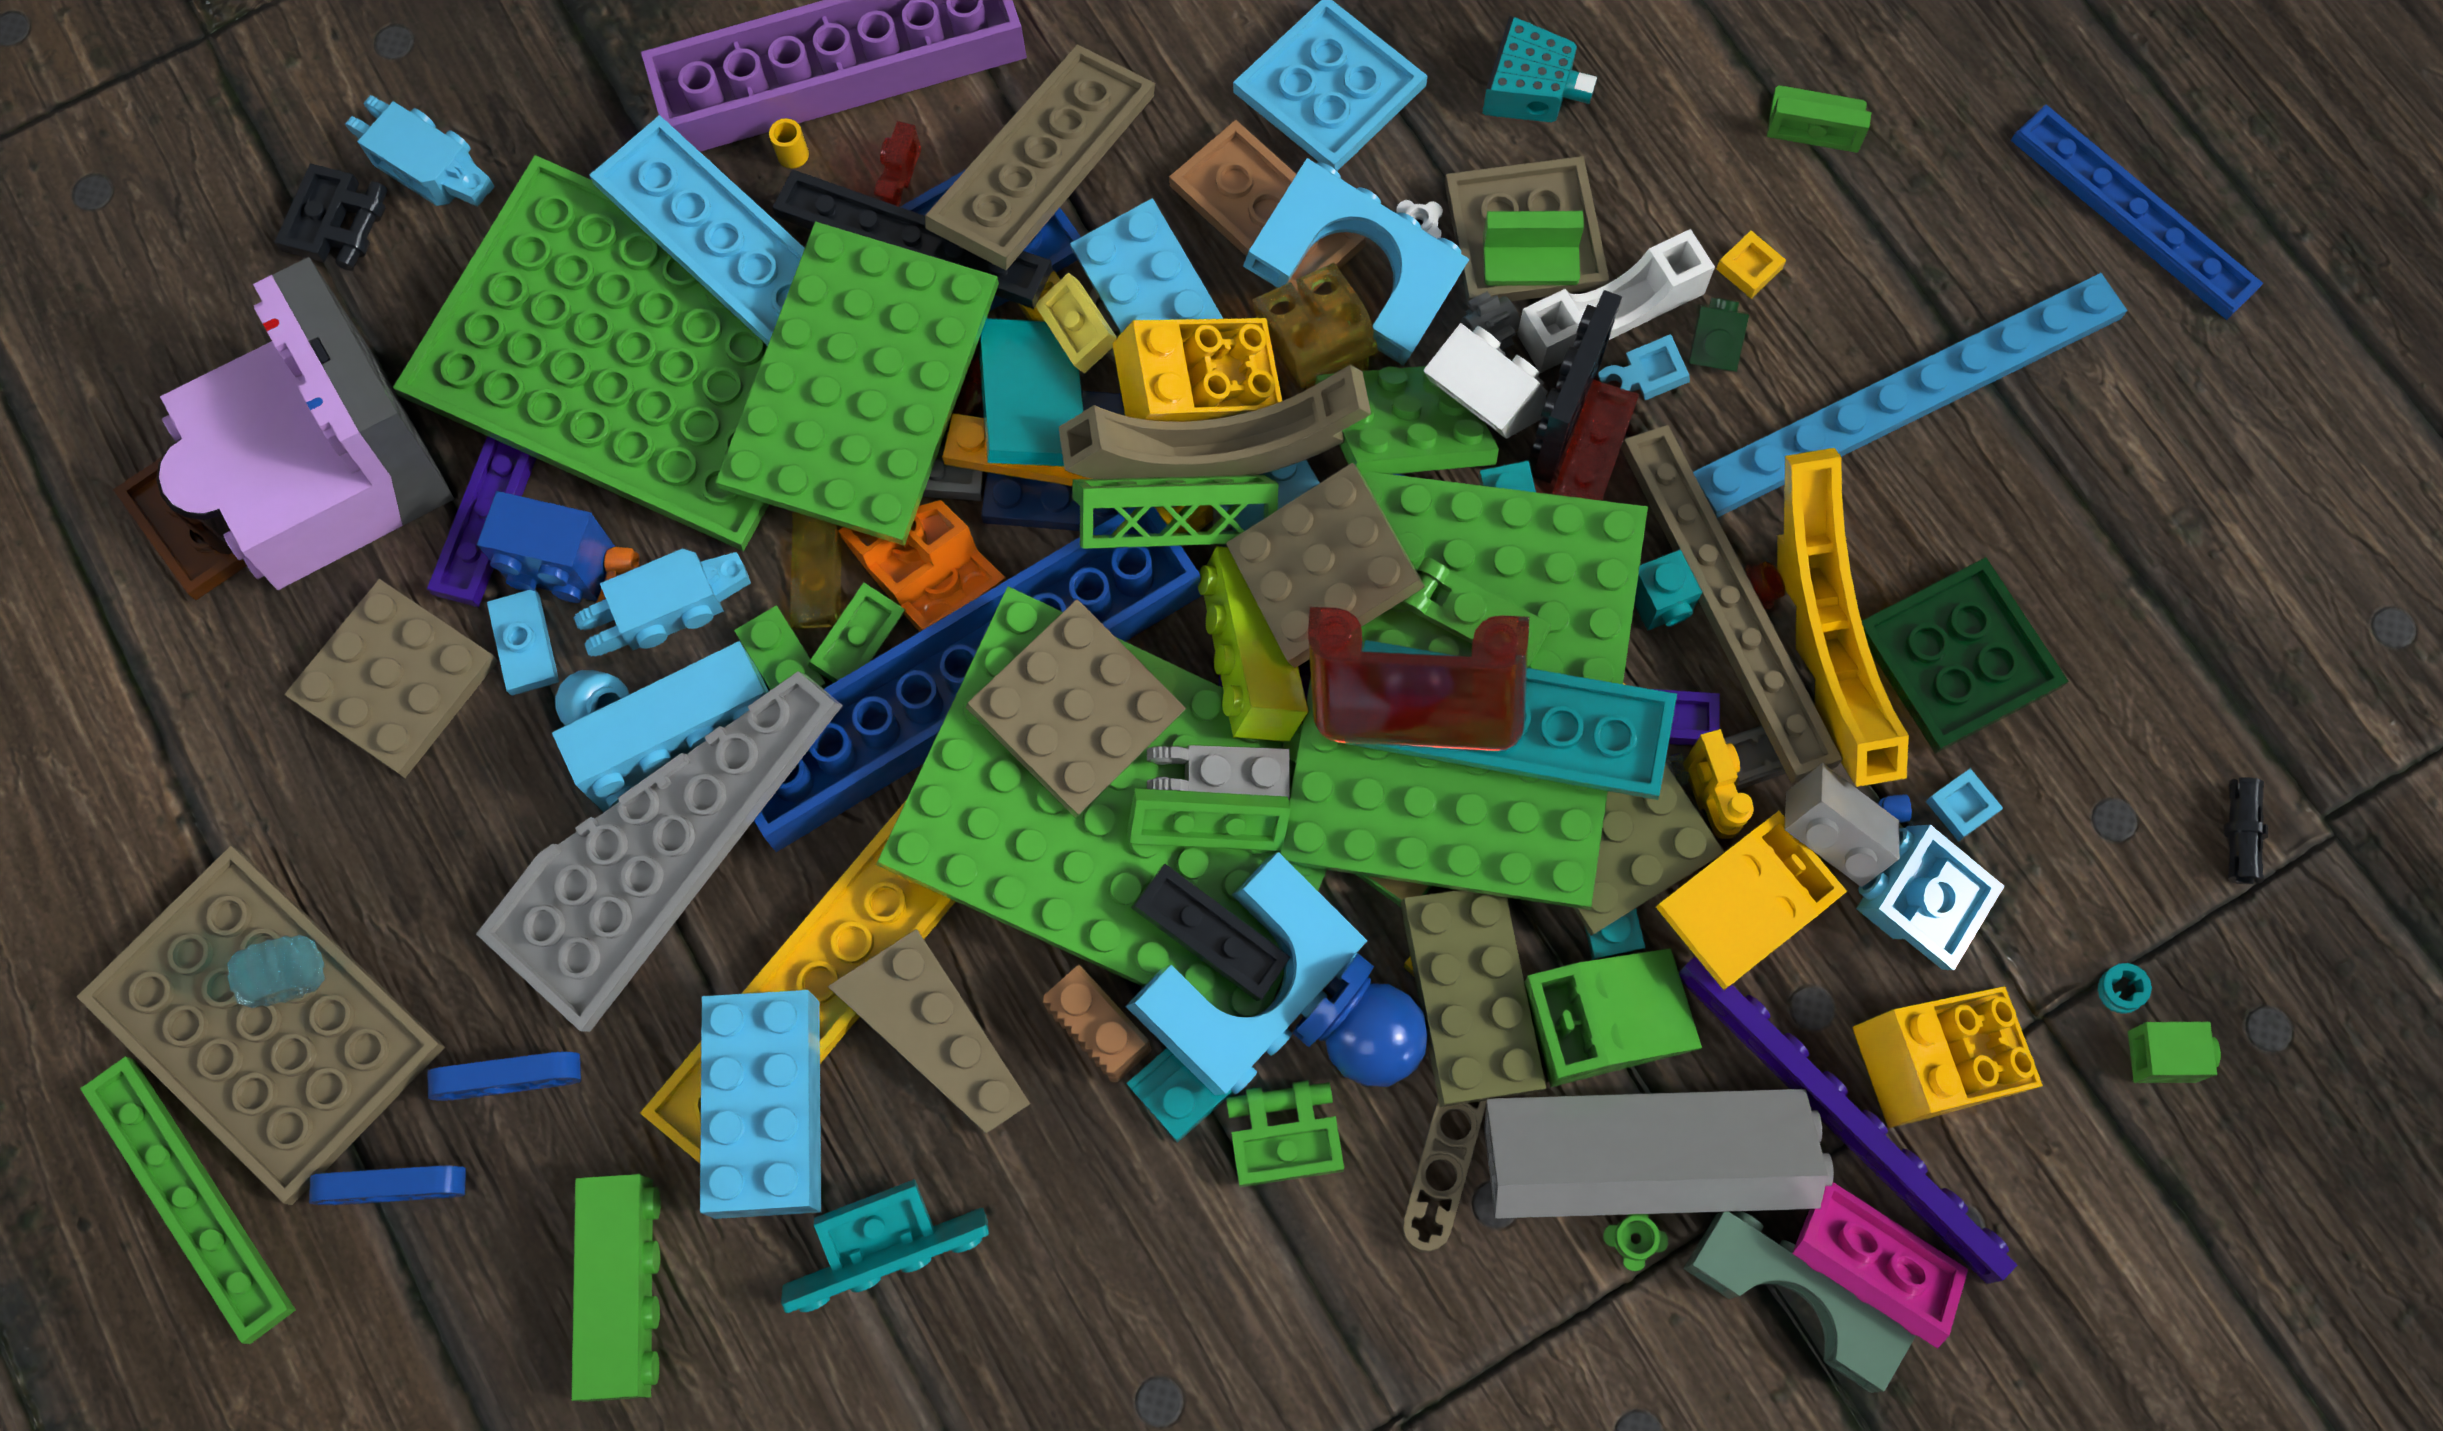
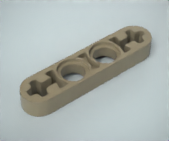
[1402,1098,1487,1253]

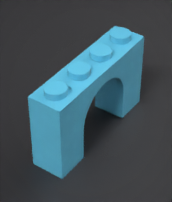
[1243,158,1469,366]
[1125,852,1367,1095]

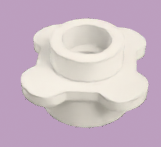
[1396,200,1443,238]

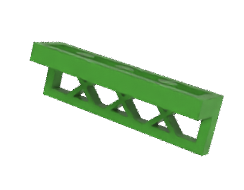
[1072,475,1279,549]

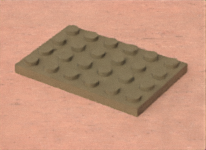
[77,846,445,1205]

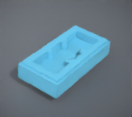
[487,589,559,696]

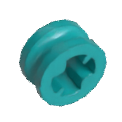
[2098,963,2152,1014]

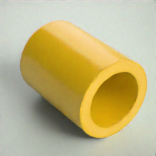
[769,118,809,169]

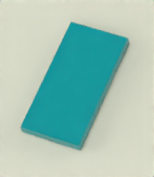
[978,318,1083,466]

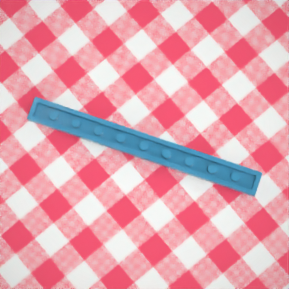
[1693,273,2128,518]

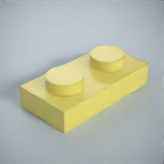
[1036,273,1117,374]

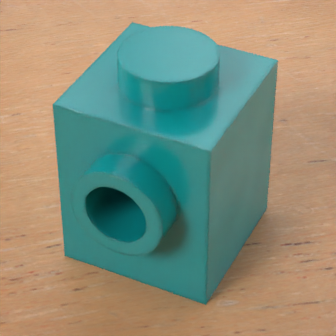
[1634,549,1702,631]

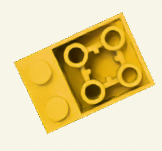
[1112,318,1282,422]
[1656,811,1847,990]
[1852,986,2043,1128]

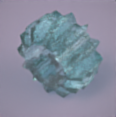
[227,935,325,1008]

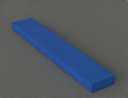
[2011,105,2263,320]

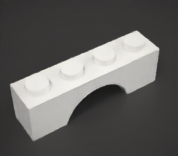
[1517,229,1715,373]

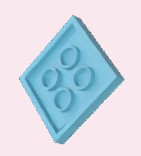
[1233,0,1427,171]

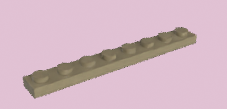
[1621,425,1842,783]

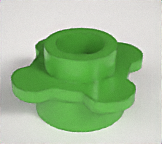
[1603,1214,1668,1272]

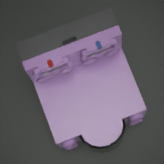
[156,257,455,590]

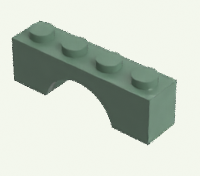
[1683,1211,1916,1393]

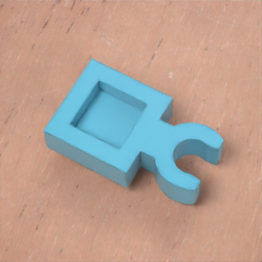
[1598,334,1690,406]

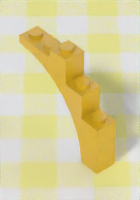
[1777,448,1909,787]

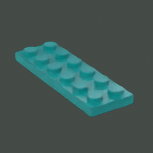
[1345,640,1677,800]

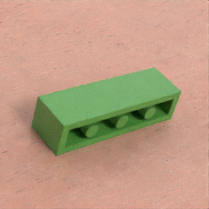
[572,1174,661,1402]

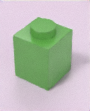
[2128,1022,2221,1083]

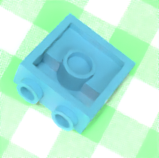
[1856,825,2004,970]

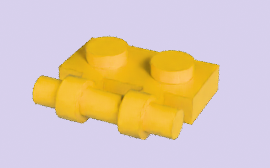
[1683,729,1754,839]

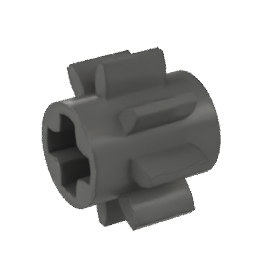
[1461,291,1520,350]

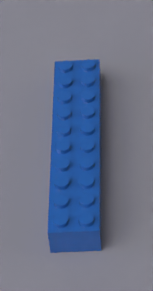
[754,507,1202,852]

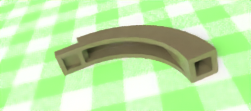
[1059,365,1371,479]

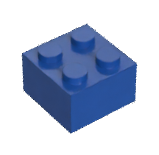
[477,491,615,603]

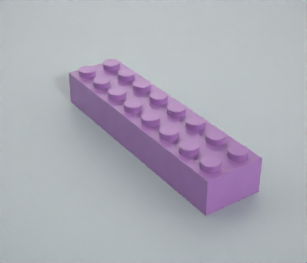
[641,0,1027,152]

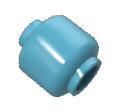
[555,670,630,726]

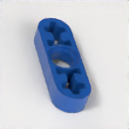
[427,1052,581,1101]
[309,1166,466,1205]

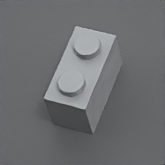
[1784,763,1900,887]

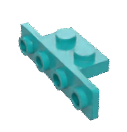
[781,1179,989,1313]

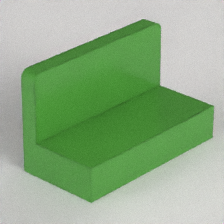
[1766,85,1872,153]
[1483,211,1584,286]

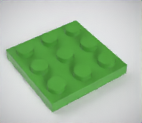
[1315,366,1499,475]

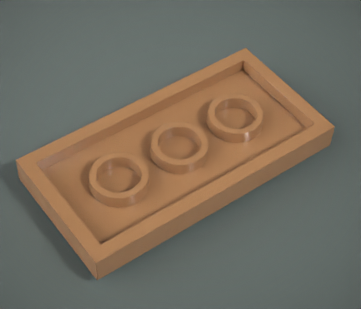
[1169,120,1366,305]

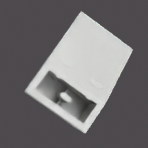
[1423,323,1548,439]

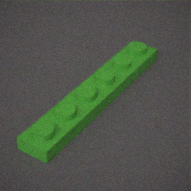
[80,1056,296,1344]

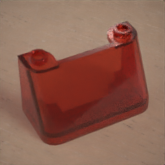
[1308,607,1530,751]

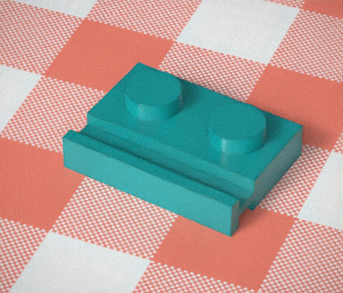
[1127,1048,1233,1143]

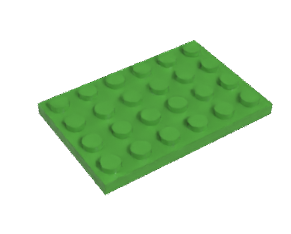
[716,221,999,546]

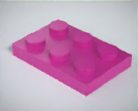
[1792,1182,1968,1349]

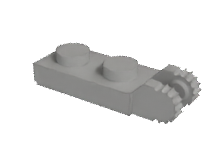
[1147,745,1290,800]

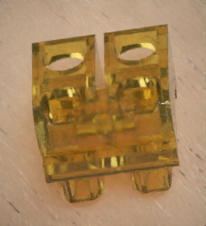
[1252,262,1378,391]

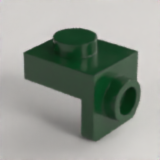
[1688,297,1749,372]

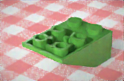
[1524,948,1702,1087]

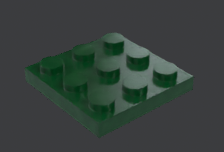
[1862,557,2069,754]

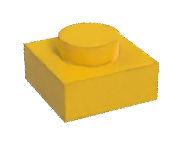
[1716,231,1786,299]

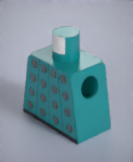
[1482,16,1597,122]

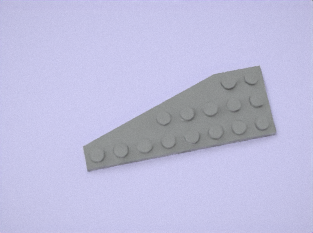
[476,671,843,1032]

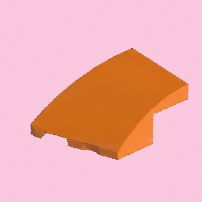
[838,500,1006,632]

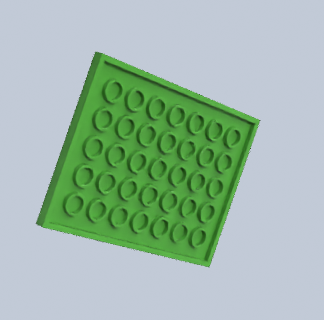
[393,155,769,552]
[1281,472,1648,910]
[876,586,1327,1018]

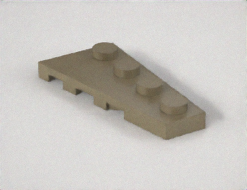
[828,929,1030,1134]

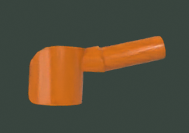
[596,547,640,603]

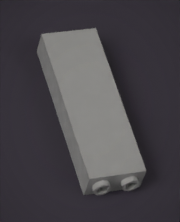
[1484,1089,1834,1218]

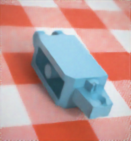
[345,95,495,207]
[574,548,751,657]

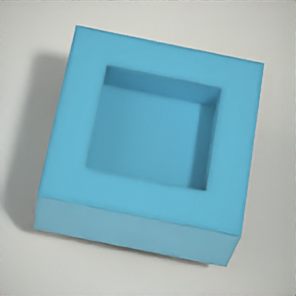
[1925,768,2003,842]

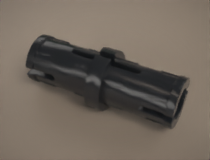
[2224,777,2268,884]

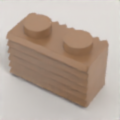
[1043,965,1152,1082]

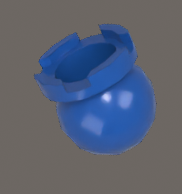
[1292,953,1428,1087]

